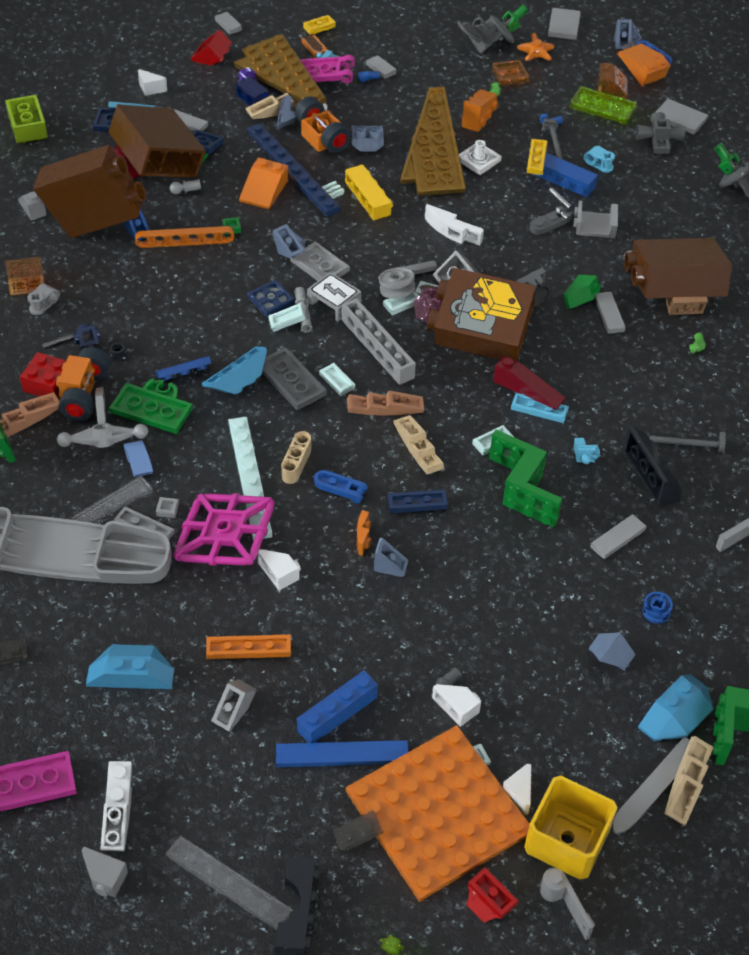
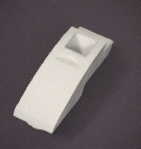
[425,204,484,246]
[100,761,132,851]

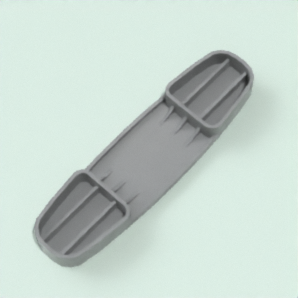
[0,507,172,584]

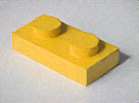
[303,15,336,35]

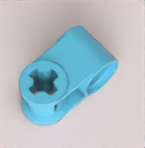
[584,145,615,173]

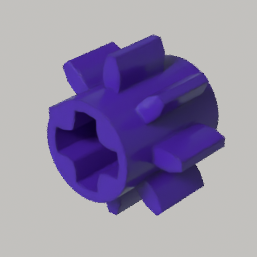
[238,67,256,87]

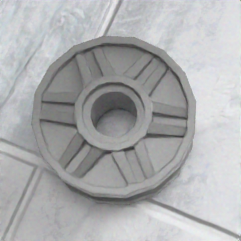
[379,268,416,299]

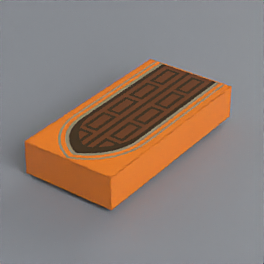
[302,35,327,58]

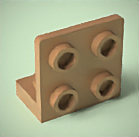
[666,297,708,315]

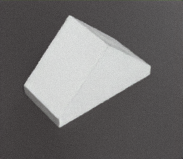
[138,69,167,96]
[503,764,531,815]

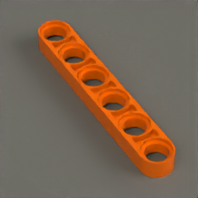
[135,226,234,248]

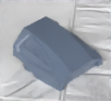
[352,125,384,151]

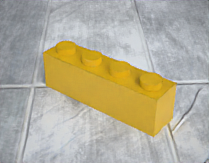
[345,164,393,221]

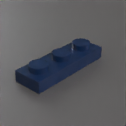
[387,490,448,513]

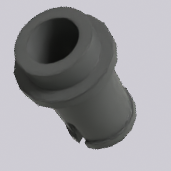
[436,667,462,686]

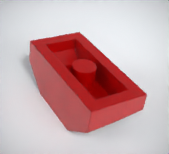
[466,868,518,922]

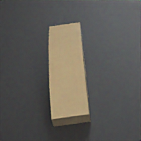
[245,93,300,119]
[393,415,444,474]
[665,736,714,825]

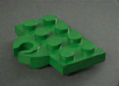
[109,378,193,434]

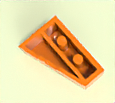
[462,89,498,132]

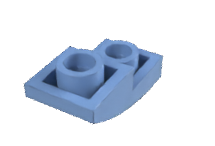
[123,440,153,477]

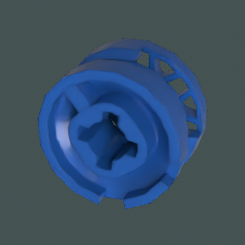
[642,592,673,624]

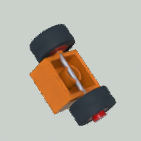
[295,96,351,153]
[56,347,111,421]

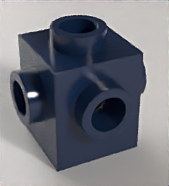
[73,323,101,348]

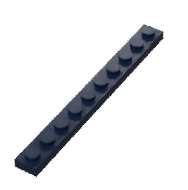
[247,123,340,217]

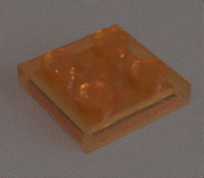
[492,60,529,86]

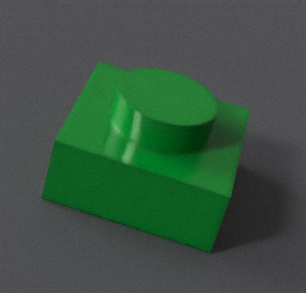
[222,217,241,235]

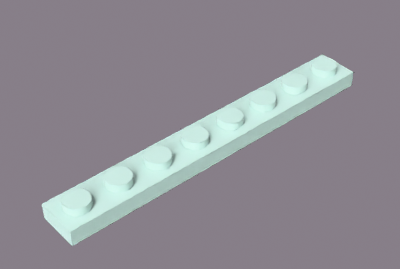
[228,417,272,540]

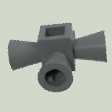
[636,112,685,154]

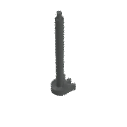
[542,118,563,160]
[649,432,726,452]

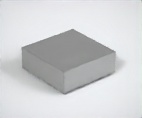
[156,497,179,518]

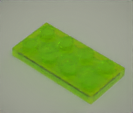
[570,86,637,124]

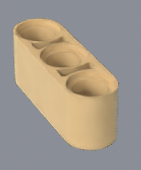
[281,431,311,484]

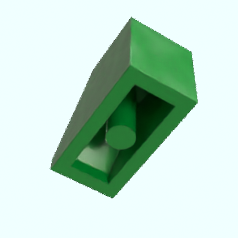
[563,275,601,309]

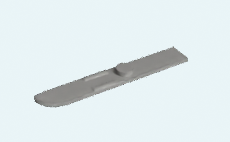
[613,738,690,834]

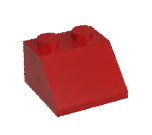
[191,29,232,66]

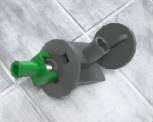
[457,4,529,54]
[714,143,749,198]

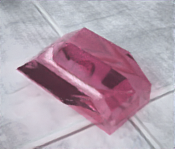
[414,287,442,323]

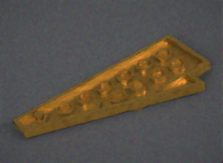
[234,34,326,104]
[400,87,466,196]

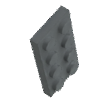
[262,347,327,410]

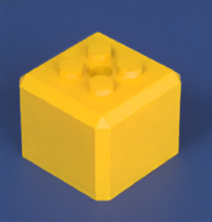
[524,776,617,880]

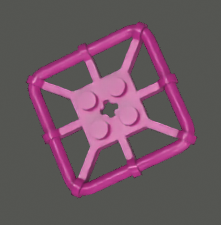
[173,493,275,566]

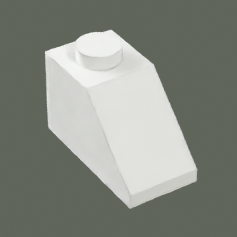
[258,549,301,590]
[432,684,481,727]

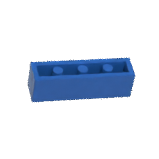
[534,153,598,197]
[297,670,378,743]

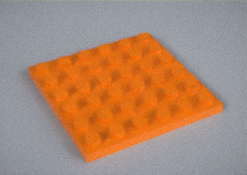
[346,725,530,902]

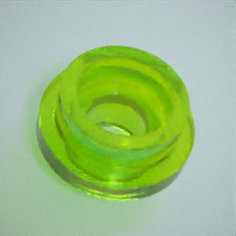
[380,935,404,955]

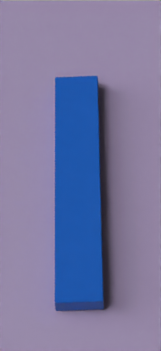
[276,740,408,767]

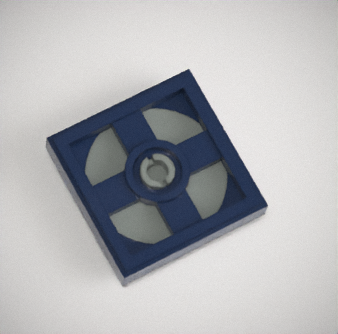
[247,280,295,317]

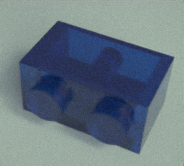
[235,76,269,106]

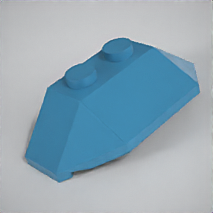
[202,346,267,394]
[86,644,174,689]
[638,674,714,741]

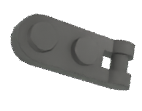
[529,206,573,235]

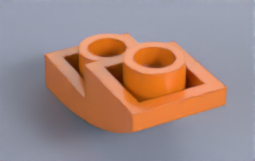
[357,510,372,556]

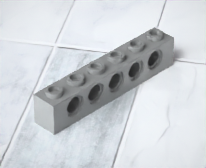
[342,298,416,385]

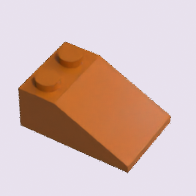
[618,43,671,86]
[239,157,288,210]

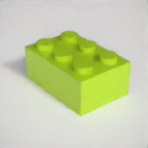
[5,95,48,143]

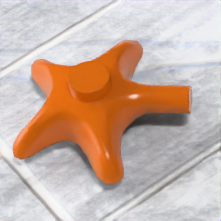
[517,33,554,61]

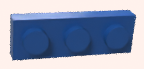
[155,356,211,380]

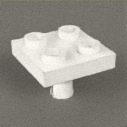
[459,140,501,175]

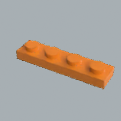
[206,635,291,659]

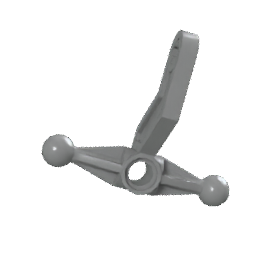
[57,387,149,448]

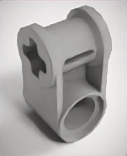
[28,283,60,315]

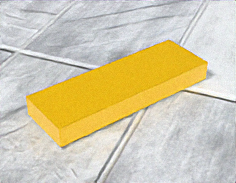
[527,139,547,175]

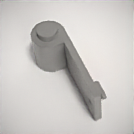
[540,868,595,940]

